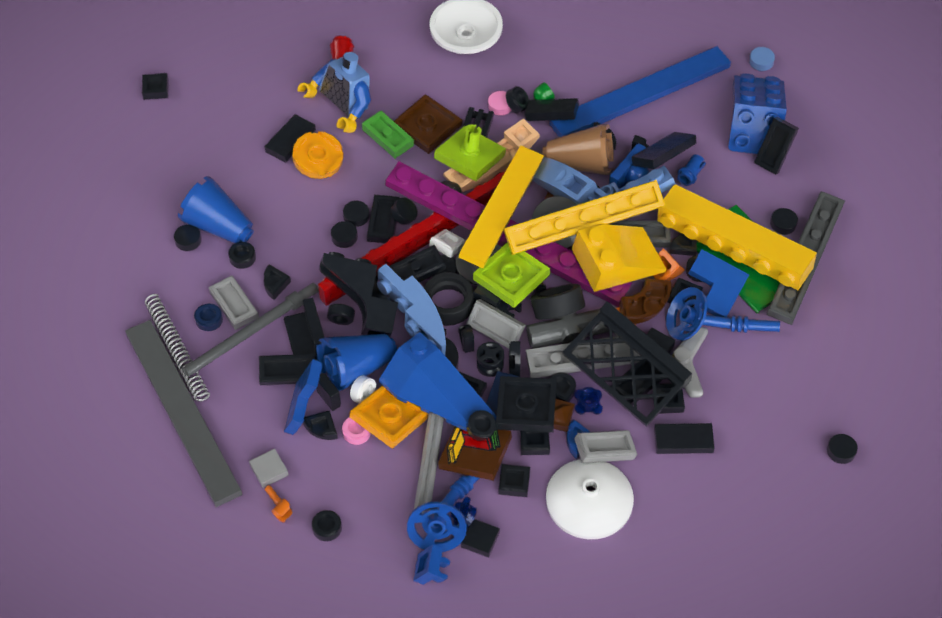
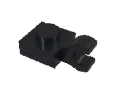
[473,284,522,318]

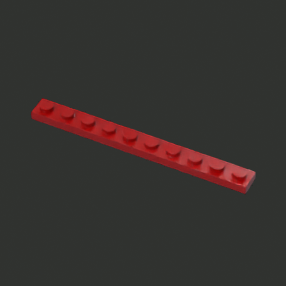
[318,171,506,306]

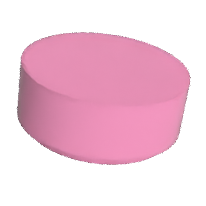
[488,91,512,116]
[342,417,371,445]

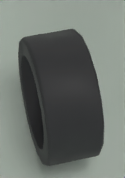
[424,272,474,326]
[530,284,585,320]

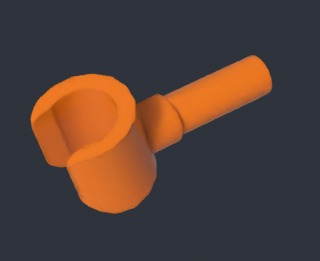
[265,485,292,522]

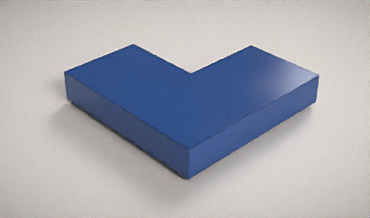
[688,249,749,317]
[284,359,322,435]

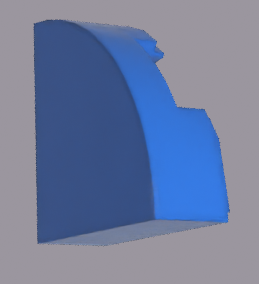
[567,419,590,459]

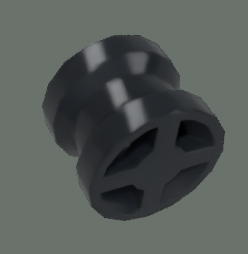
[477,342,504,377]

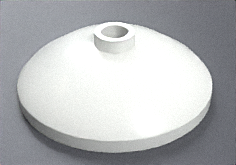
[430,0,503,54]
[546,459,634,539]

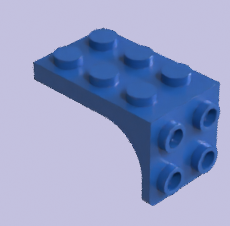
[728,73,787,154]

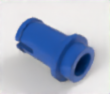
[677,154,706,186]

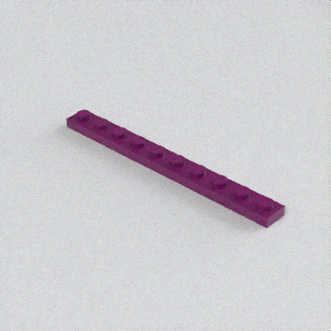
[385,161,632,307]

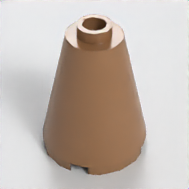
[542,124,614,175]

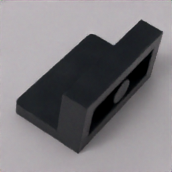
[284,298,324,359]

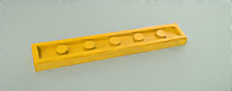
[458,145,544,268]
[504,180,665,255]

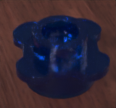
[574,387,603,415]
[450,496,477,527]

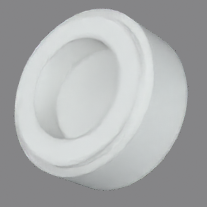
[350,375,376,403]

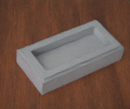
[208,276,259,330]
[466,299,526,349]
[574,430,637,463]

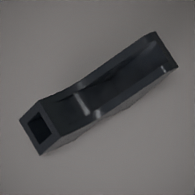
[319,252,398,337]

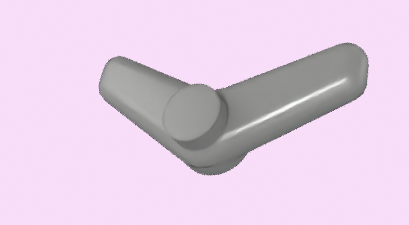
[671,327,708,398]

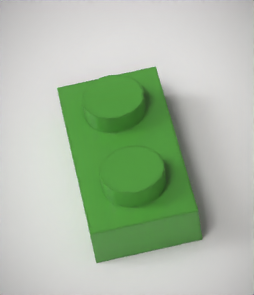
[362,111,414,159]

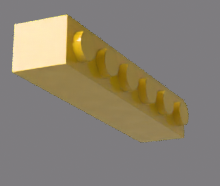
[657,184,817,290]

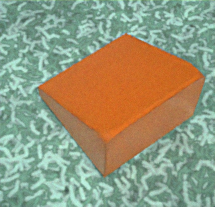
[653,248,685,281]

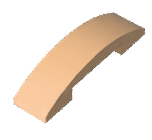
[443,118,540,193]

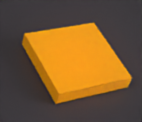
[349,385,429,449]

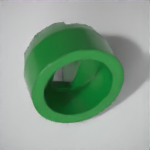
[533,82,555,100]

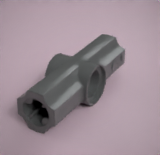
[526,309,609,349]

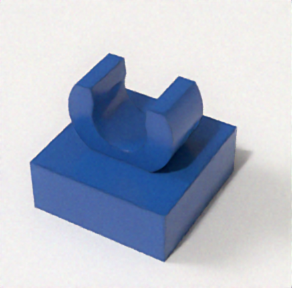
[413,545,450,585]

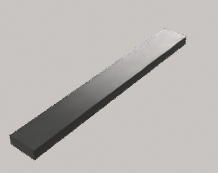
[125,320,242,507]

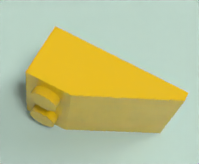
[572,224,666,292]

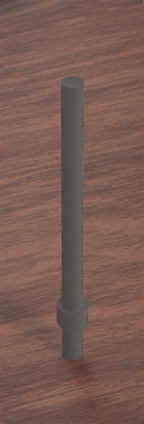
[182,283,319,377]

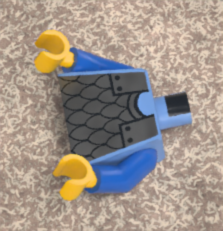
[297,52,371,133]

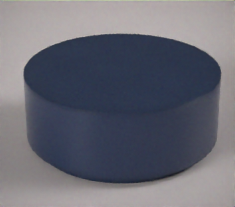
[194,304,223,331]

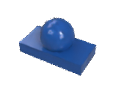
[609,143,649,189]

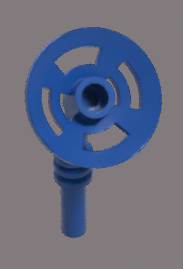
[666,287,780,341]
[407,475,480,552]

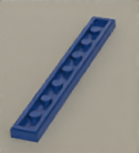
[549,46,731,137]

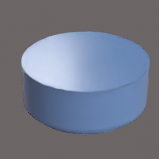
[749,47,775,71]

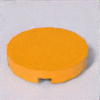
[292,131,343,179]

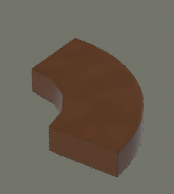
[619,278,671,324]

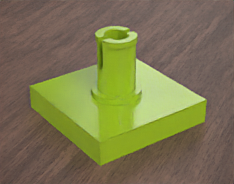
[434,124,506,181]
[473,242,550,308]

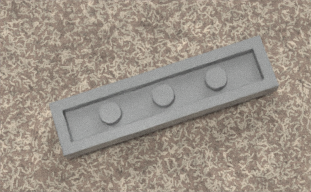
[525,336,640,378]

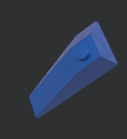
[379,332,497,431]

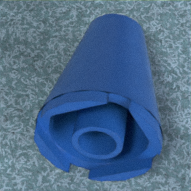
[178,176,253,243]
[316,334,397,392]

